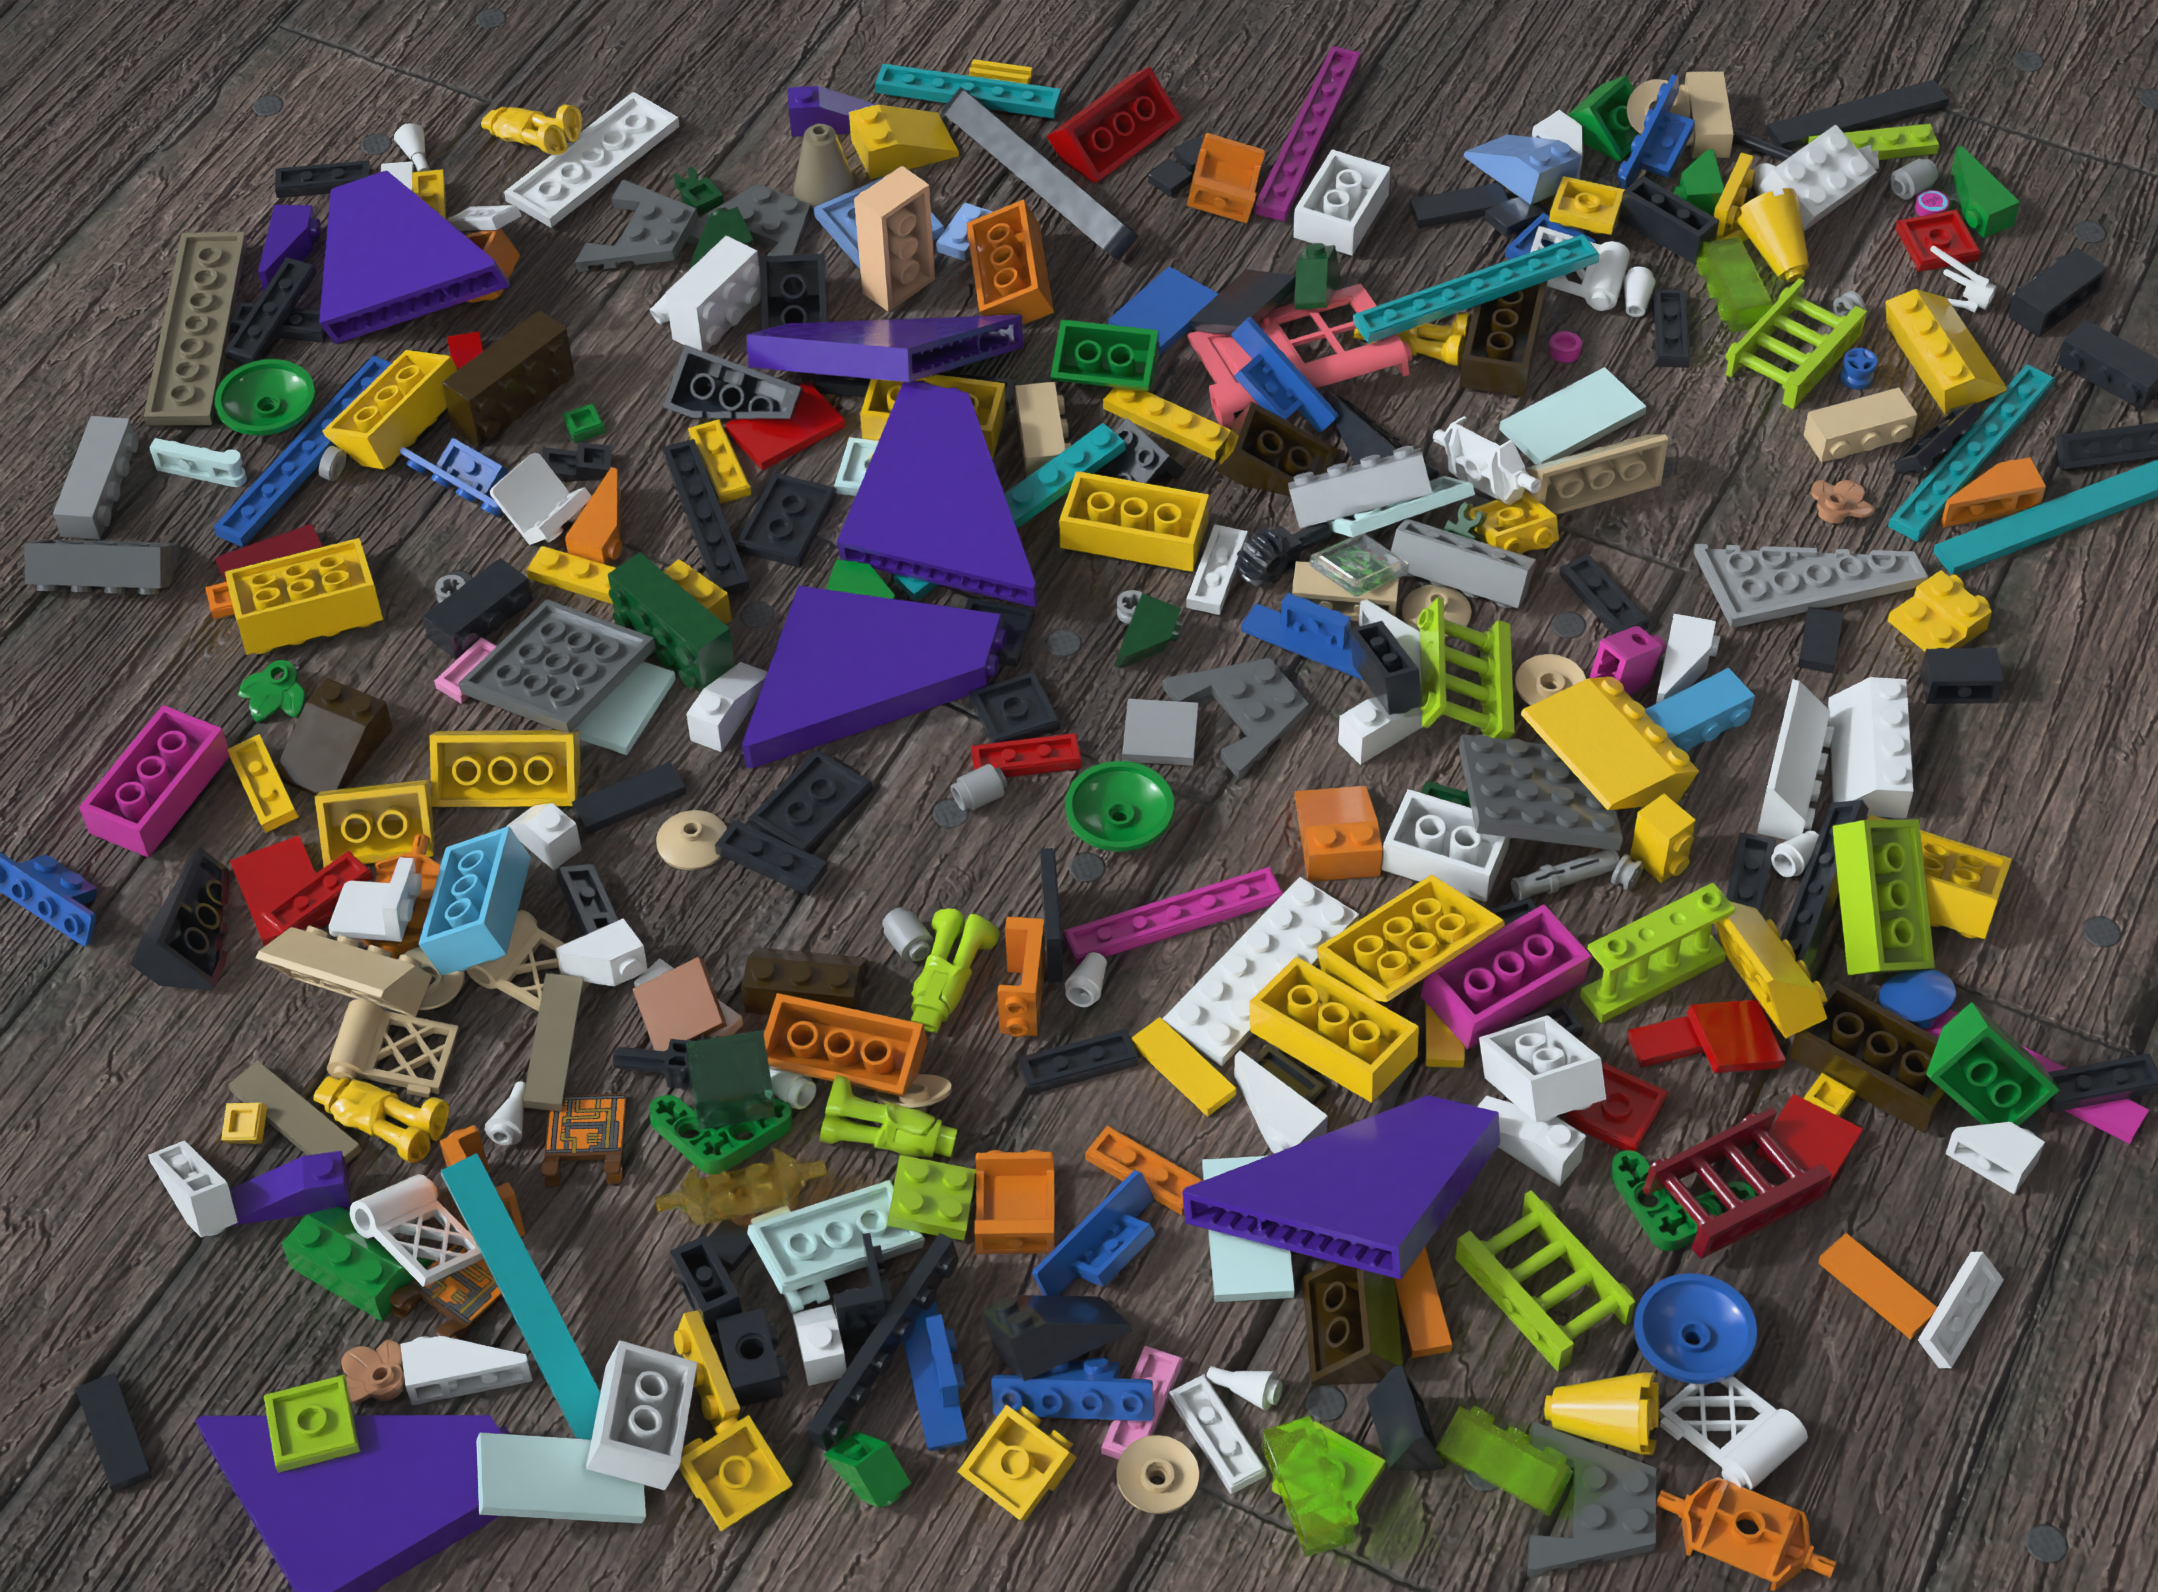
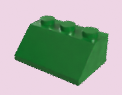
[1050,319,1160,391]
[1926,1002,2060,1126]
[282,1206,432,1322]

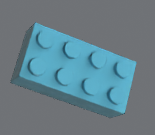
[418,826,531,976]

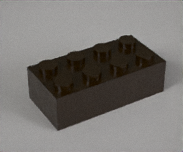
[1459,268,1547,397]
[442,310,575,447]
[1789,981,1951,1134]

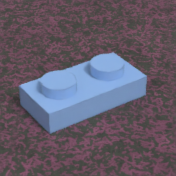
[936,202,993,261]

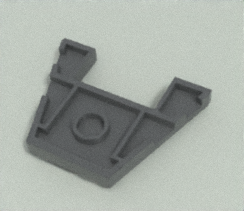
[575,180,699,272]
[686,184,811,256]
[1163,658,1309,780]
[1527,1423,1656,1577]

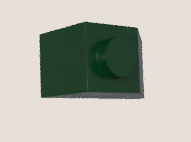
[690,206,753,269]
[1294,243,1341,310]
[1114,593,1183,668]

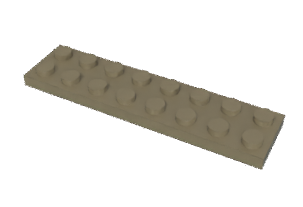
[144,232,247,426]

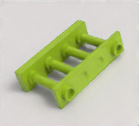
[1725,278,1867,409]
[1417,597,1515,740]
[1580,883,1736,1024]
[1455,1190,1636,1372]

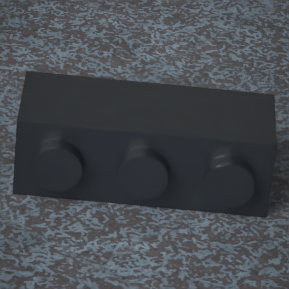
[1619,176,1719,265]
[2008,247,2107,337]
[2057,319,2158,410]
[423,558,533,660]
[1349,620,1423,715]

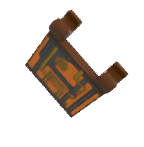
[542,1093,627,1186]
[389,1244,503,1340]

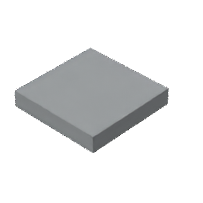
[1122,699,1198,766]

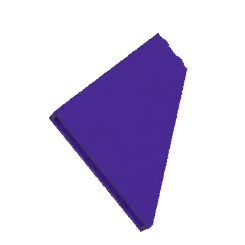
[319,170,510,344]
[747,315,1023,382]
[837,381,1038,607]
[742,586,1007,768]
[1182,1095,1500,1279]
[195,1415,511,1592]

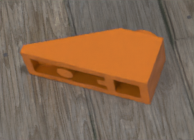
[1941,457,2046,528]
[565,467,622,566]

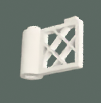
[1530,226,1630,311]
[350,1174,484,1287]
[1659,1376,1808,1491]

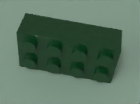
[608,552,735,693]

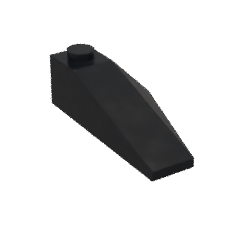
[663,345,803,419]
[1323,389,1440,480]
[130,847,229,990]

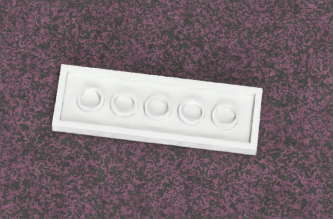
[504,92,680,228]
[1162,877,1359,1067]

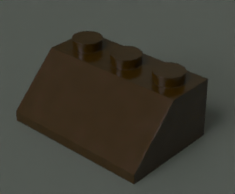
[741,947,868,1015]
[1302,1262,1403,1385]

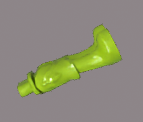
[911,908,1000,1033]
[819,1074,958,1158]

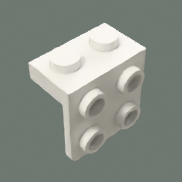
[490,453,592,545]
[329,857,422,942]

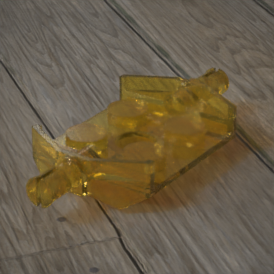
[654,1148,827,1225]

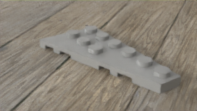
[1694,544,1928,628]

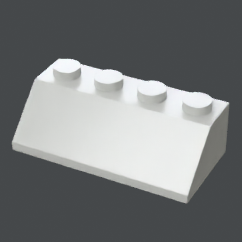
[1828,677,1913,818]
[1757,679,1834,840]

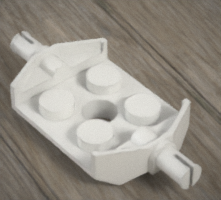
[1433,416,1541,505]

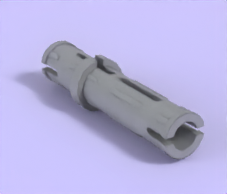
[1511,849,1620,901]

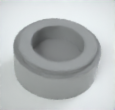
[319,446,346,481]

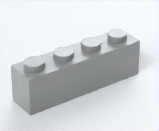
[53,416,139,540]
[1288,446,1432,529]
[1387,519,1536,608]

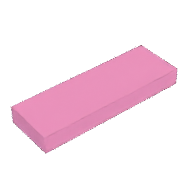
[1101,1346,1183,1460]

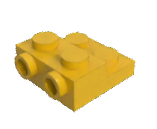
[1549,176,1625,235]
[1469,490,1559,555]
[1888,570,1992,651]
[957,1404,1078,1522]
[678,1415,793,1532]

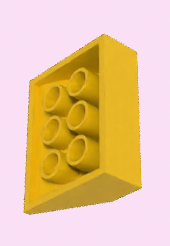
[225,538,383,655]
[1521,677,1699,810]
[1867,814,2012,939]
[1316,874,1505,1002]

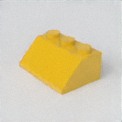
[315,780,434,867]

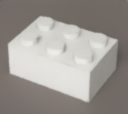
[1757,125,1877,231]
[1293,150,1390,255]
[666,236,761,352]
[1381,789,1510,902]
[1479,1015,1606,1122]
[586,1340,697,1490]

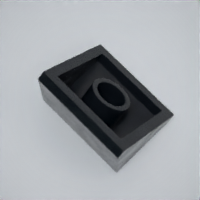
[1366,1364,1445,1471]

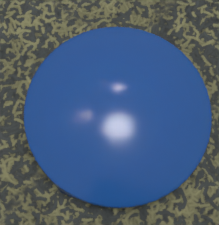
[1879,969,1957,1029]

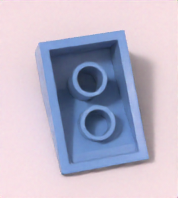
[1463,135,1582,205]

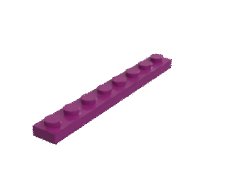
[1254,46,1361,221]

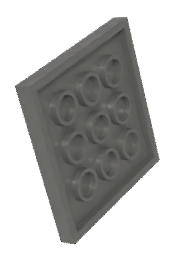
[459,599,656,733]
[1458,734,1623,851]

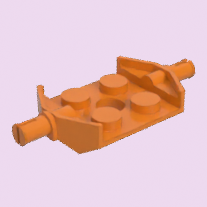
[359,834,441,959]
[1656,1477,1837,1591]

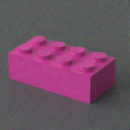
[79,705,230,858]
[1421,904,1592,1050]

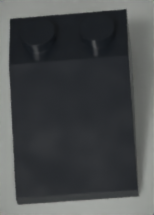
[760,254,828,330]
[982,1295,1133,1382]

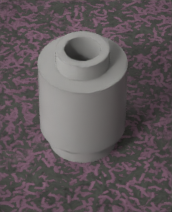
[1891,159,1938,200]
[951,764,1007,811]
[882,907,934,962]

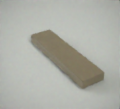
[523,973,583,1112]
[228,1060,361,1164]

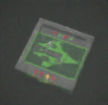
[1310,534,1409,597]

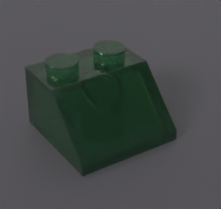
[686,1030,775,1130]

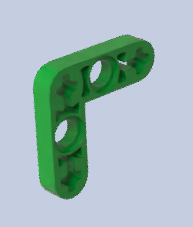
[649,1095,793,1175]
[1610,1150,1756,1251]

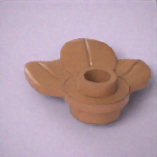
[1811,480,1876,523]
[341,1339,405,1404]

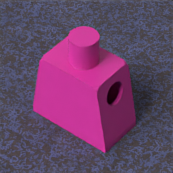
[1589,626,1667,696]

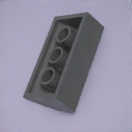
[24,539,181,594]

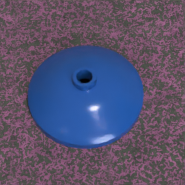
[1634,1273,1757,1384]

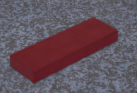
[214,524,323,582]

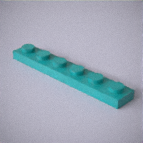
[875,64,1061,118]

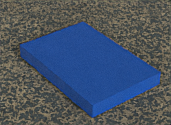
[1108,266,1218,356]

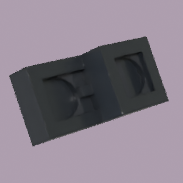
[1485,197,1550,237]
[541,442,611,482]

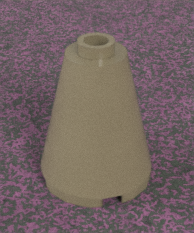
[794,124,856,208]

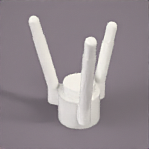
[1930,246,1997,313]

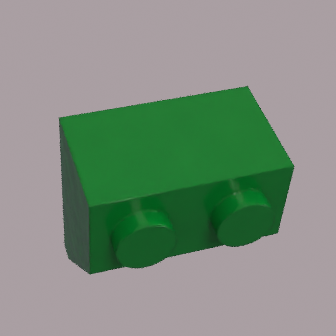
[1567,75,1641,161]

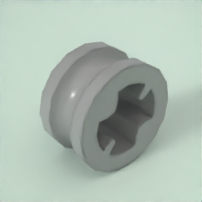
[1833,291,1866,317]
[435,575,466,603]
[1117,590,1144,624]
[1611,854,1644,892]

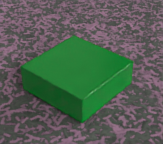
[562,403,606,443]

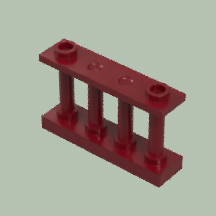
[1643,1108,1831,1259]

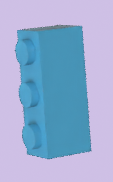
[1645,668,1755,753]

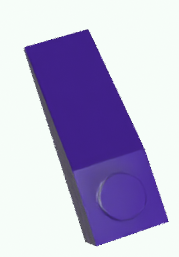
[788,86,878,137]
[258,205,321,292]
[231,1151,351,1225]

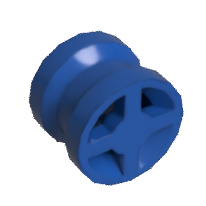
[1840,348,1878,390]

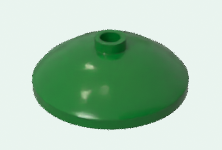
[215,359,316,436]
[1065,761,1174,852]

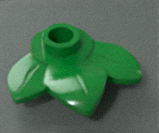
[238,660,305,723]

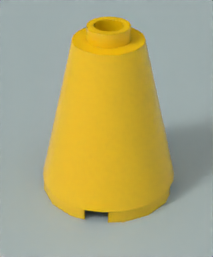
[1735,188,1809,282]
[1544,1372,1659,1455]

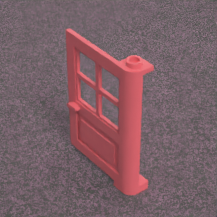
[1187,283,1412,429]

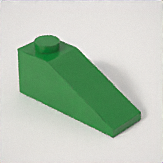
[1951,145,2020,238]

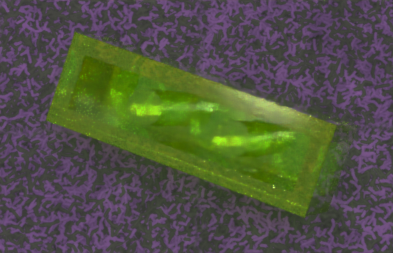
[1697,236,1772,333]
[1436,1406,1573,1516]
[1262,1416,1358,1557]

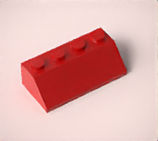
[1046,66,1182,183]

